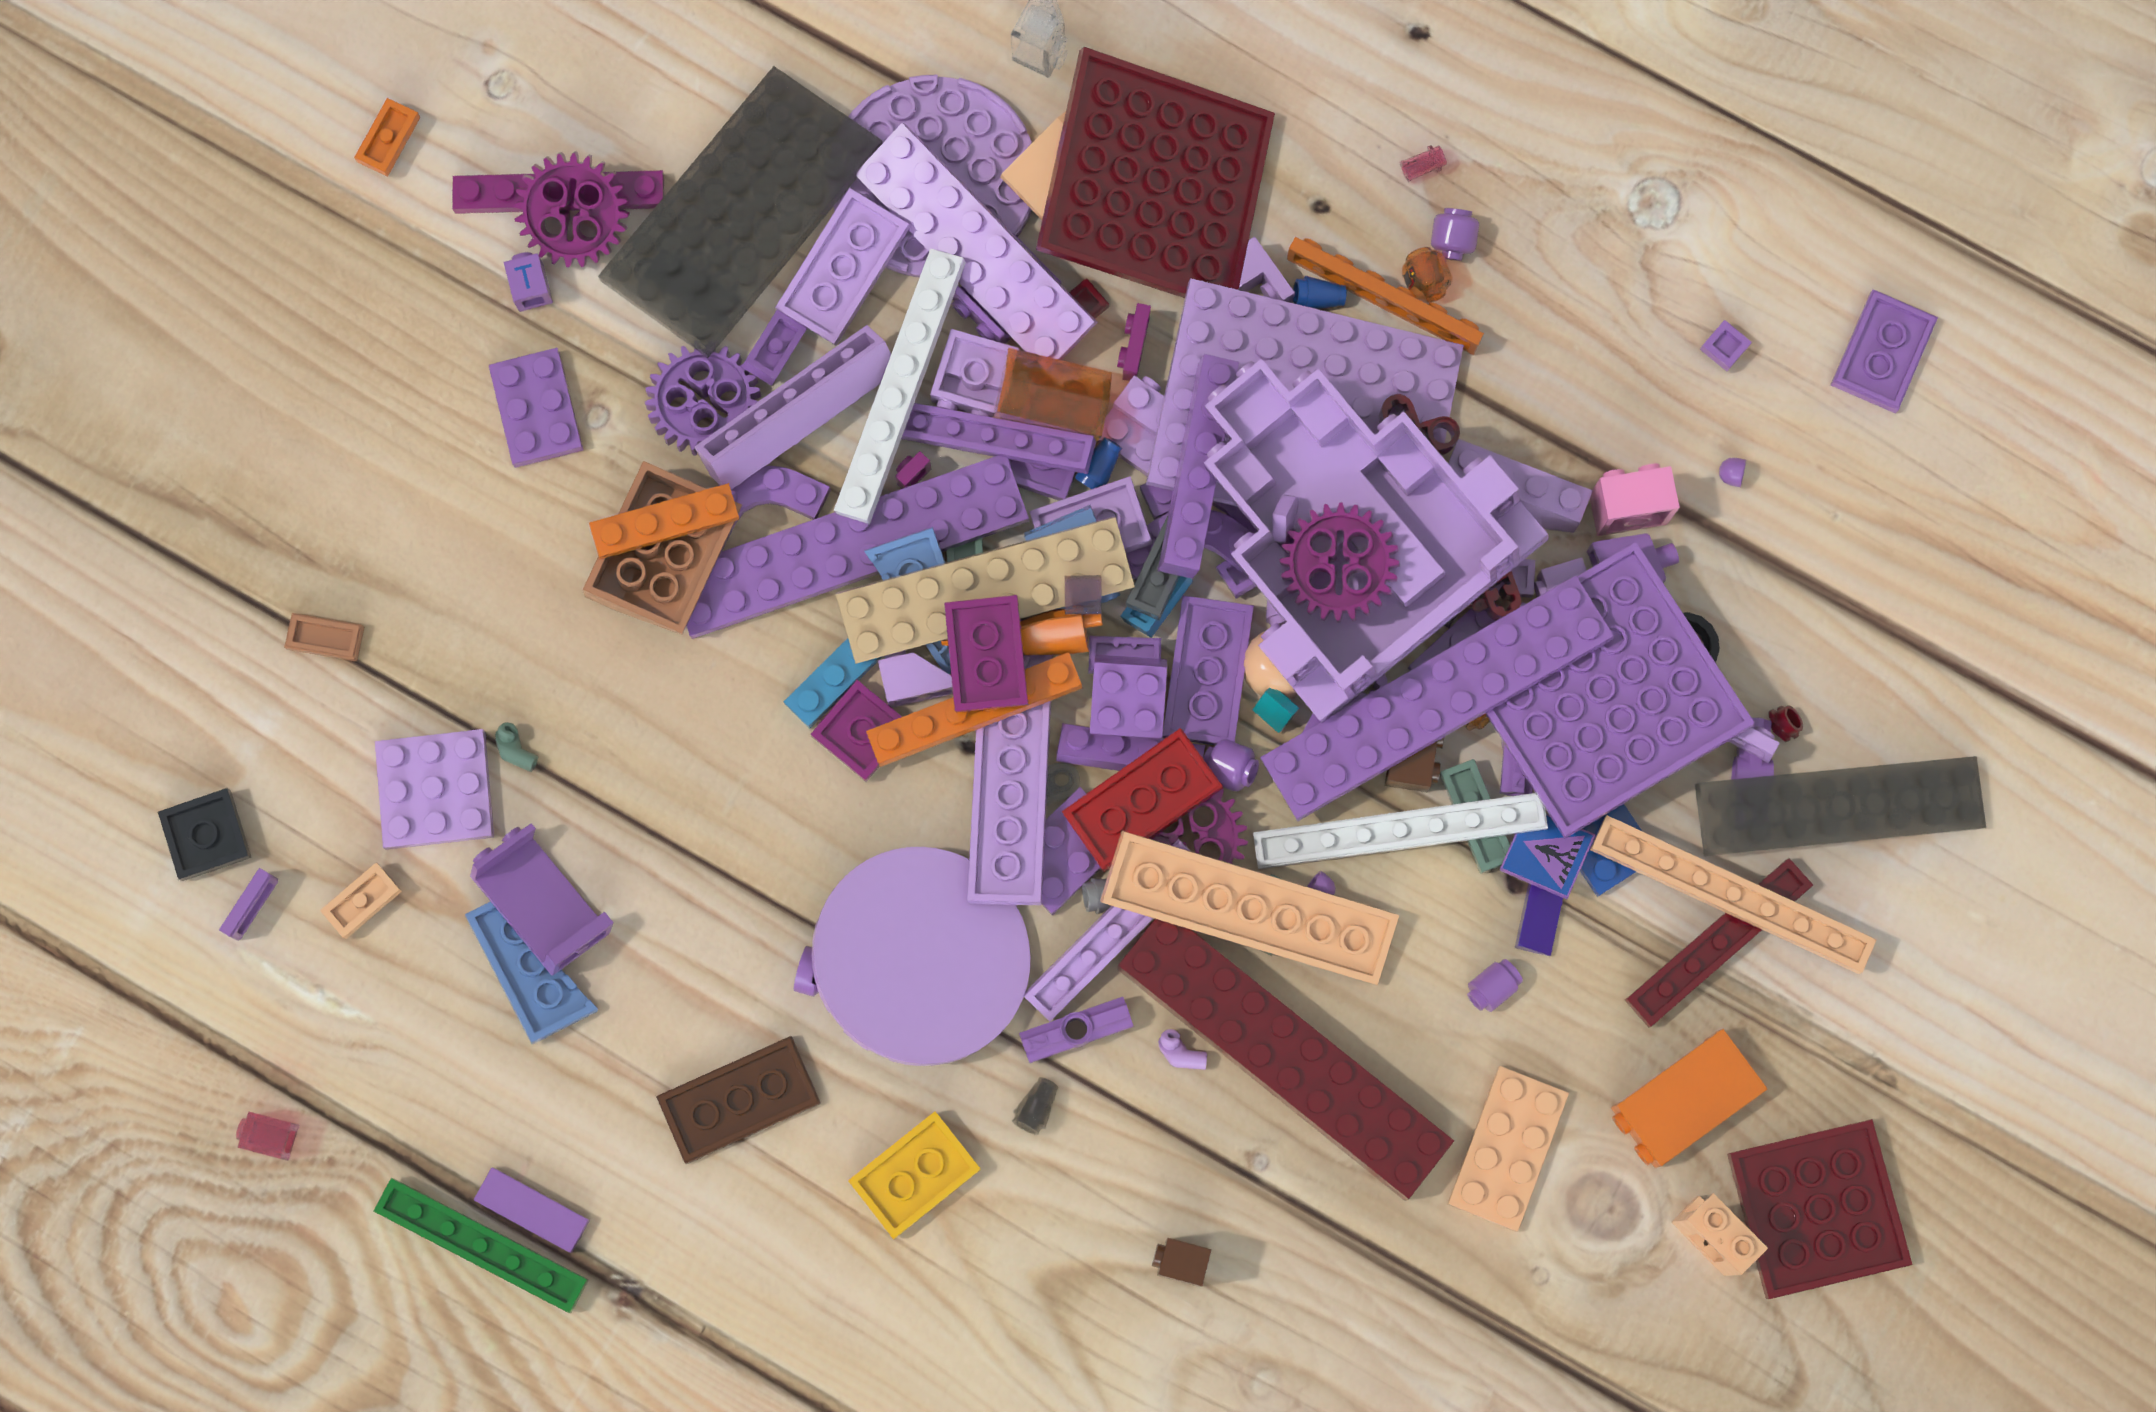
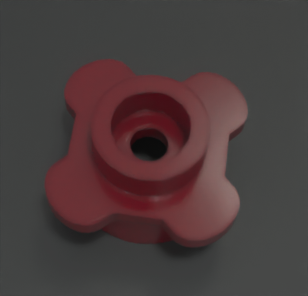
[1768,705,1803,742]

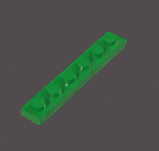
[373,1178,589,1313]

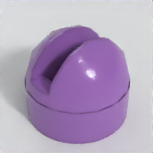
[1719,458,1746,487]
[1307,871,1336,895]

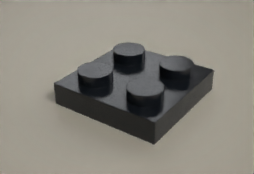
[158,788,252,881]

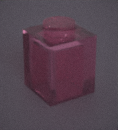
[236,1111,299,1161]

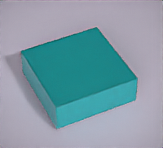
[1252,688,1299,733]

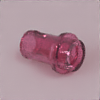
[1400,145,1447,182]

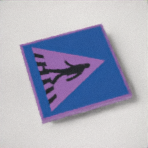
[1499,814,1595,899]

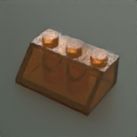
[993,348,1112,442]

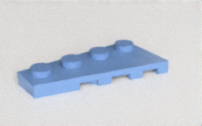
[864,527,951,674]
[465,901,598,1045]

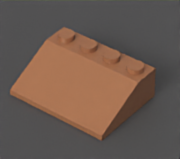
[583,461,742,635]

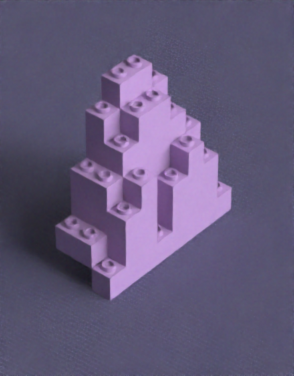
[1204,359,1548,723]

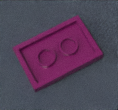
[944,595,1029,713]

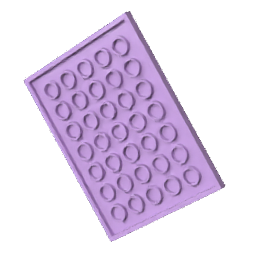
[1145,278,1464,506]

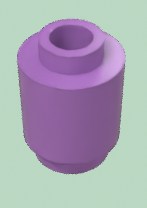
[1467,959,1523,1012]

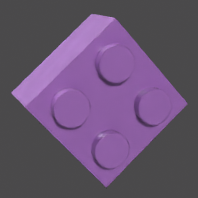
[1090,655,1167,738]

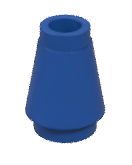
[1293,276,1347,309]
[1075,437,1122,489]

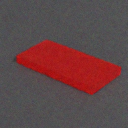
[1061,728,1223,872]

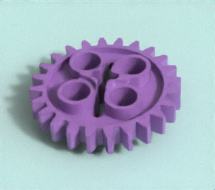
[645,342,761,456]

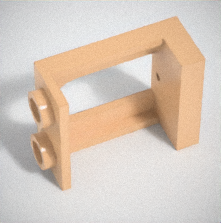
[1672,1193,1768,1276]

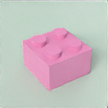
[1590,463,1680,536]

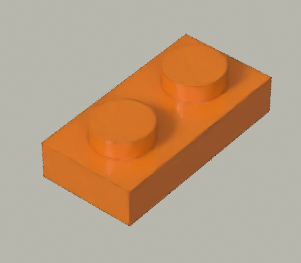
[354,98,421,177]

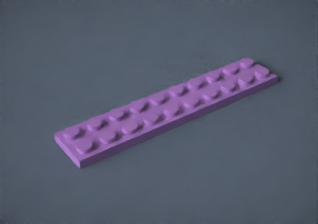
[687,456,1030,639]
[1260,575,1614,822]

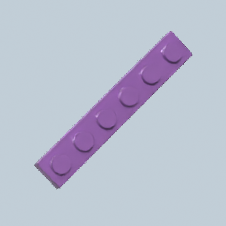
[901,403,1096,474]

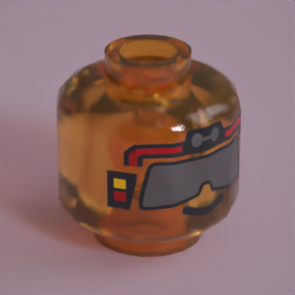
[1401,247,1453,302]

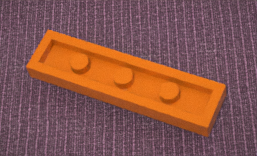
[589,483,739,559]

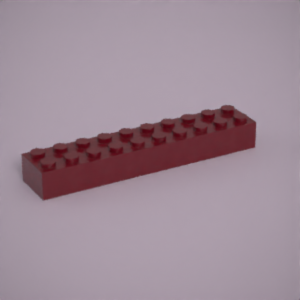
[1117,919,1454,1201]

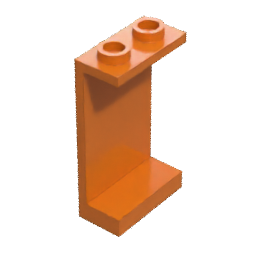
[1611,1029,1767,1168]

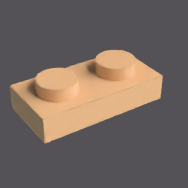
[320,863,402,939]

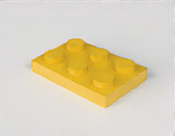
[848,1111,981,1239]

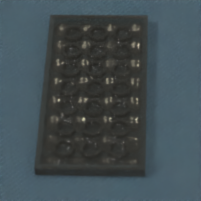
[598,66,883,358]

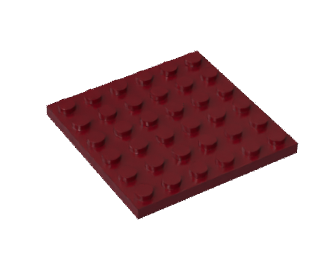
[1036,47,1275,298]

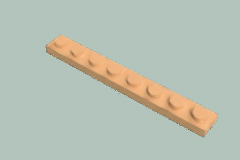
[1590,815,1877,974]

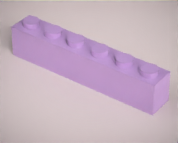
[695,325,891,490]

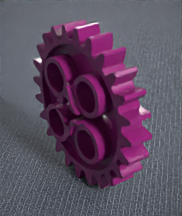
[513,151,630,268]
[1280,502,1400,623]
[1152,789,1248,864]

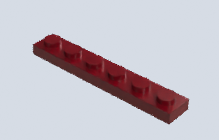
[1625,858,1813,1028]

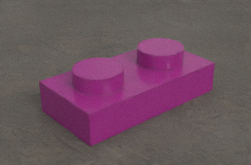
[1117,303,1151,381]

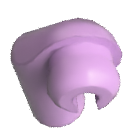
[1158,1029,1207,1070]

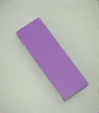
[474,1167,590,1253]

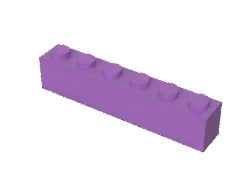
[1158,354,1239,579]

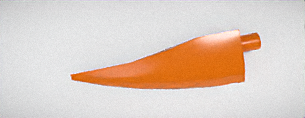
[941,606,1103,656]

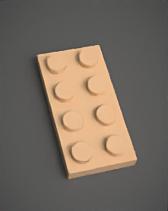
[1447,1066,1569,1232]

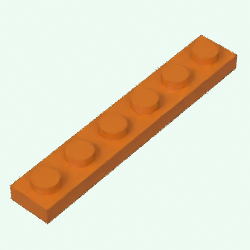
[1287,237,1484,355]
[866,652,1083,767]

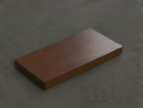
[656,1036,821,1164]

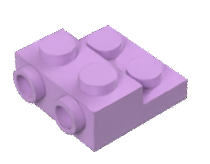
[930,329,1019,419]
[1093,375,1164,476]

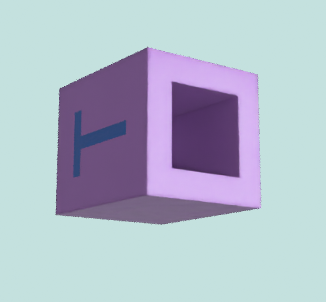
[504,252,553,312]

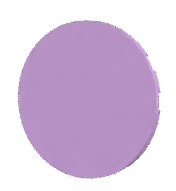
[828,75,1032,277]
[812,847,1031,1066]

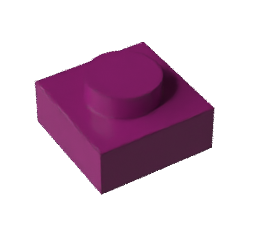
[895,451,932,489]

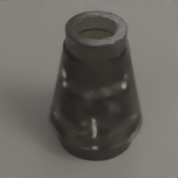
[1012,1077,1059,1135]

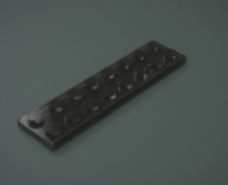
[1695,756,1986,857]

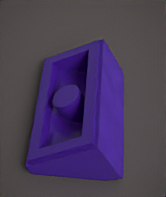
[1515,883,1563,956]

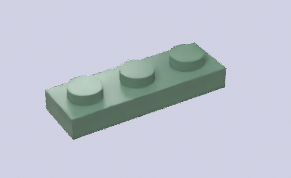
[1440,759,1510,874]

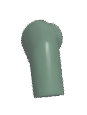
[495,722,538,772]

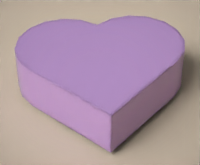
[1272,495,1298,544]

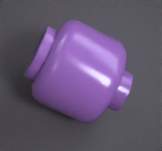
[1431,208,1479,261]
[1203,739,1259,792]

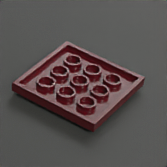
[1727,1119,1913,1299]

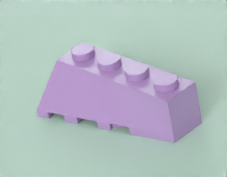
[1448,439,1593,533]

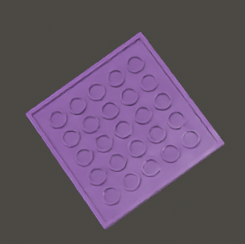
[1485,542,1755,839]

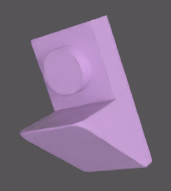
[1239,236,1295,303]

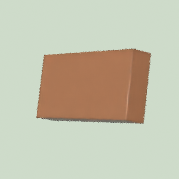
[284,613,365,662]

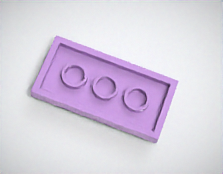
[775,188,911,346]

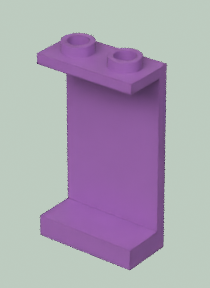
[470,823,614,976]

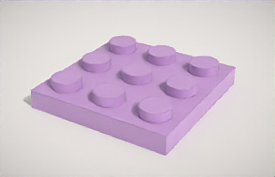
[375,729,494,850]

